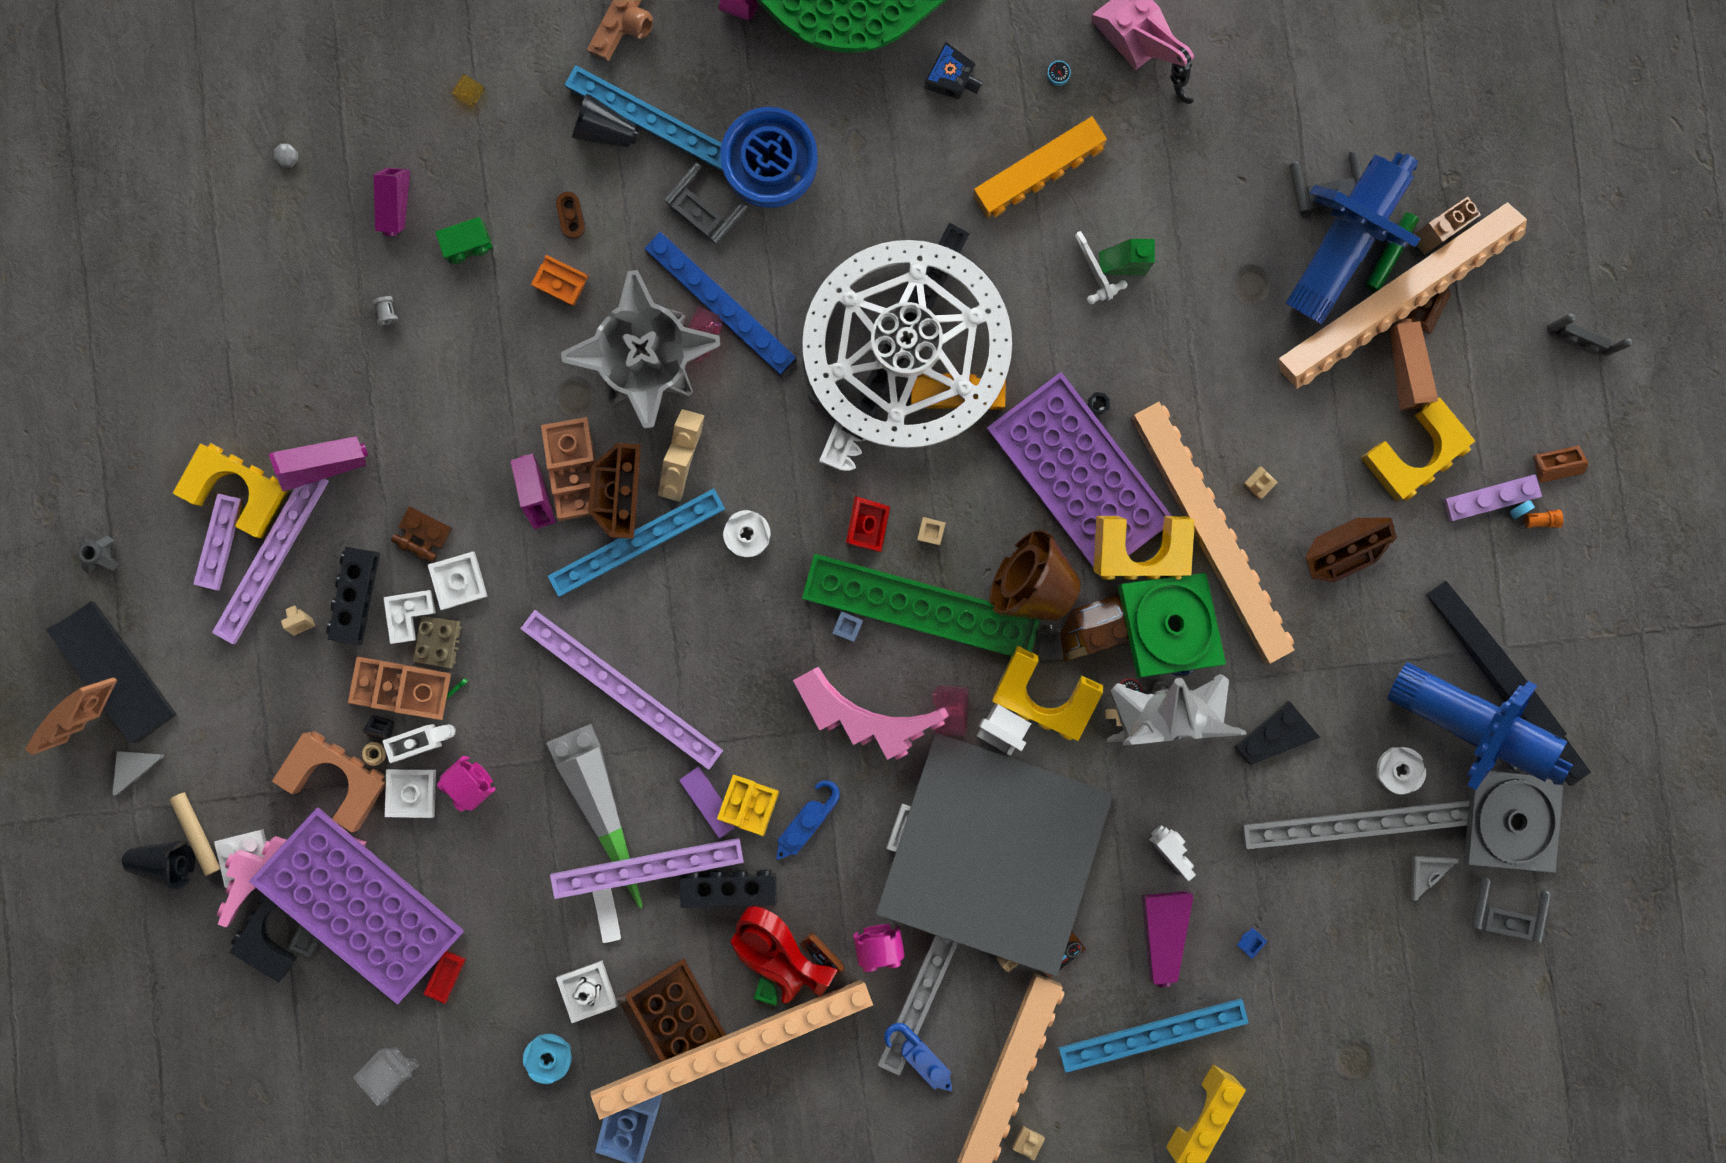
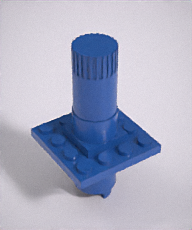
[1285,152,1421,324]
[1387,662,1573,790]

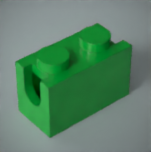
[435,216,493,264]

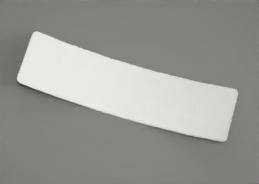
[592,888,621,943]

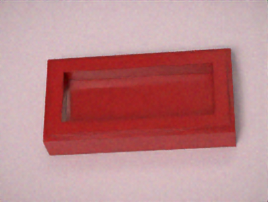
[423,951,466,1004]

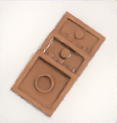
[541,417,596,521]
[348,656,451,720]
[25,677,117,755]

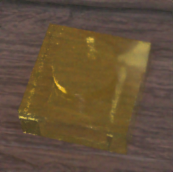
[451,74,485,108]

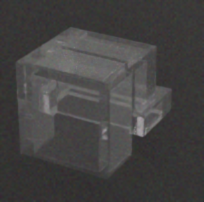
[353,1047,420,1106]

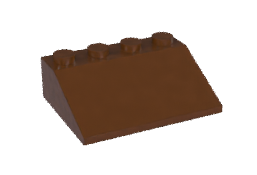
[617,958,726,1065]

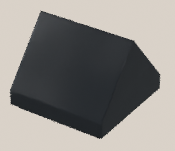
[363,715,395,740]

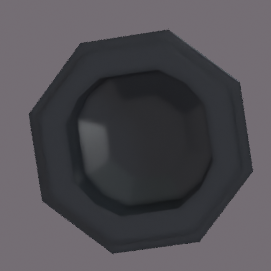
[1087,392,1110,416]

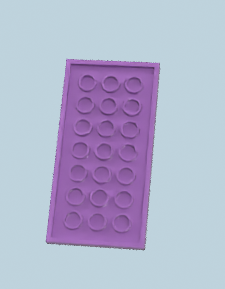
[987,372,1172,577]
[249,807,464,1005]

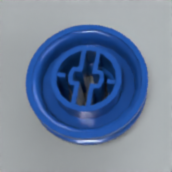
[720,107,818,208]

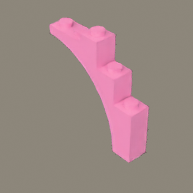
[793,667,949,760]
[217,836,367,927]

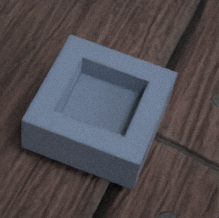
[833,611,863,642]

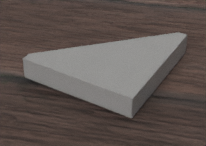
[112,751,164,795]
[1411,856,1458,901]

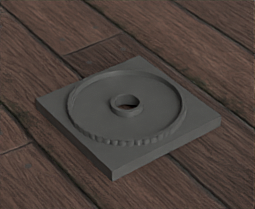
[1464,771,1564,873]

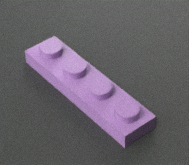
[1443,474,1542,522]
[194,494,244,590]

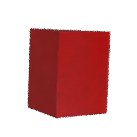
[846,496,890,552]

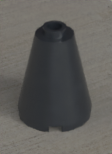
[572,94,639,147]
[122,841,195,889]

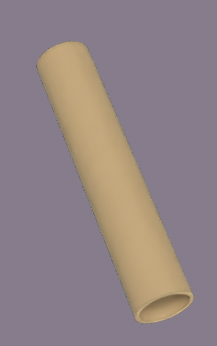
[169,792,220,876]

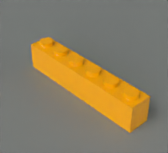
[973,116,1107,218]

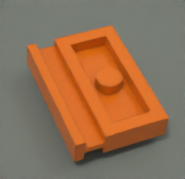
[531,255,589,307]

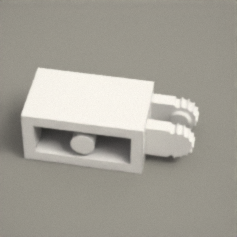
[383,724,456,763]

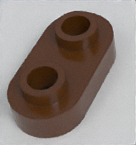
[556,192,585,239]

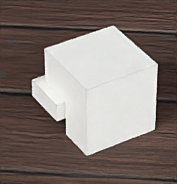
[977,704,1031,756]

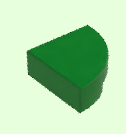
[754,975,778,1006]

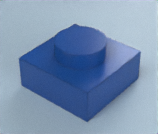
[1237,927,1268,959]

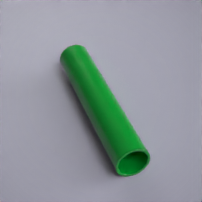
[1364,212,1419,292]

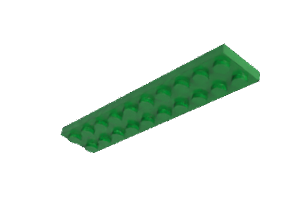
[802,553,1040,656]

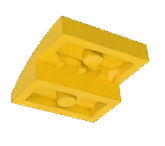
[717,774,780,837]

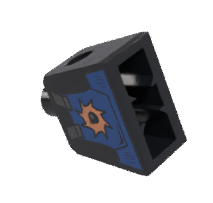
[924,42,983,99]

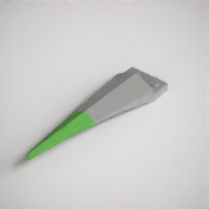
[547,724,643,909]

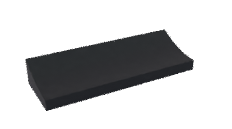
[46,601,177,743]

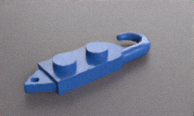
[776,780,840,860]
[884,1023,952,1091]

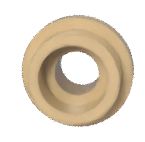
[362,742,386,766]

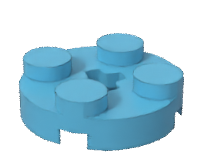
[523,1034,572,1084]

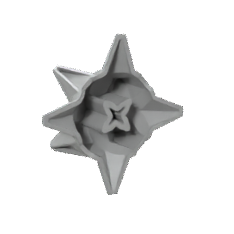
[561,270,720,428]
[1107,674,1247,745]

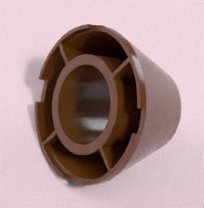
[989,529,1081,621]

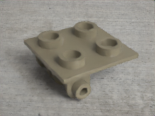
[413,616,462,668]

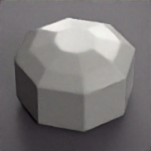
[274,144,298,168]

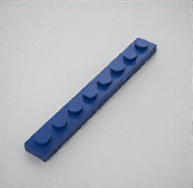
[644,232,796,376]

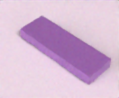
[679,767,735,838]

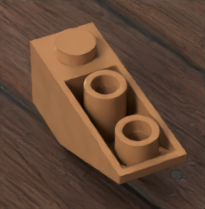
[1414,196,1481,255]

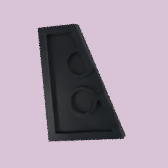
[1235,701,1321,765]

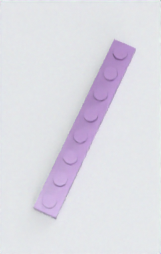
[212,478,329,644]
[550,838,744,899]

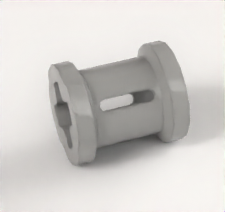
[372,296,398,325]

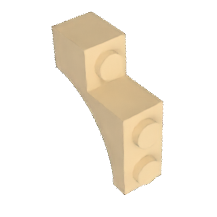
[658,409,704,502]

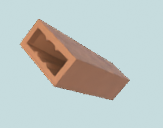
[1390,319,1438,410]

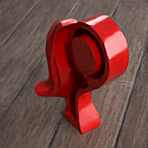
[730,906,838,1004]

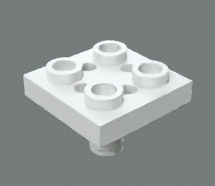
[556,960,618,1023]

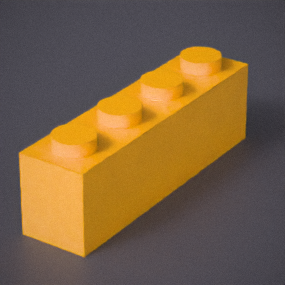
[911,373,1006,410]

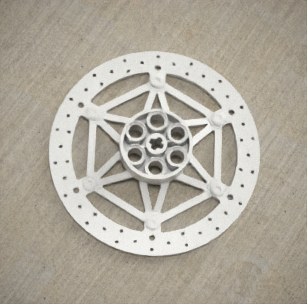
[803,240,1012,448]

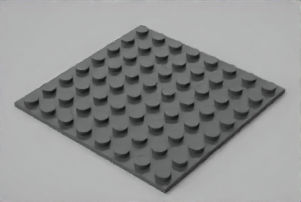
[876,732,1114,976]

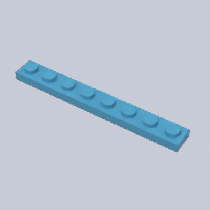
[565,65,723,172]
[548,489,726,597]
[1058,998,1249,1073]

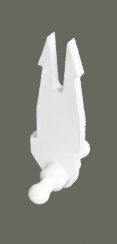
[1075,231,1127,304]

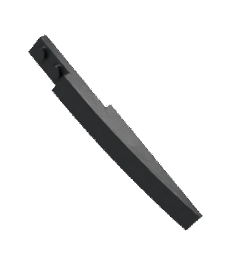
[841,222,970,440]
[1426,581,1591,786]

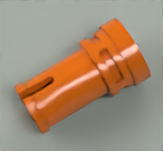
[1524,509,1563,528]

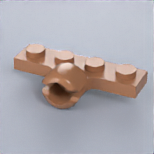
[587,0,653,61]

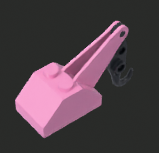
[1092,0,1194,104]

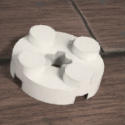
[723,510,771,558]
[1376,747,1426,794]

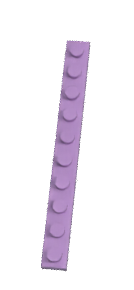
[520,610,724,770]

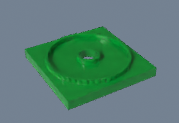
[1118,573,1226,679]

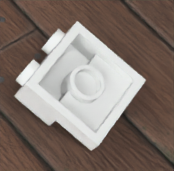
[1149,825,1196,881]

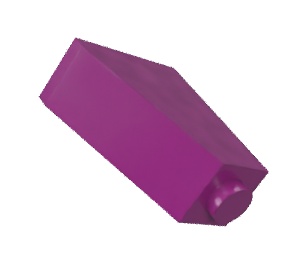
[373,168,410,236]
[510,454,557,530]

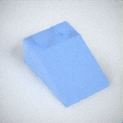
[595,1094,662,1163]

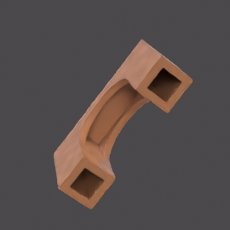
[272,731,386,832]

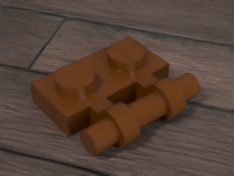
[391,506,452,563]

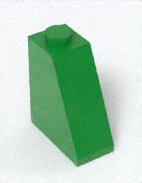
[1099,239,1155,275]

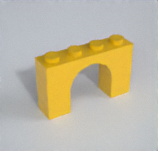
[1361,397,1475,501]
[173,443,290,539]
[1093,516,1195,580]
[992,646,1103,741]
[1166,1065,1246,1163]

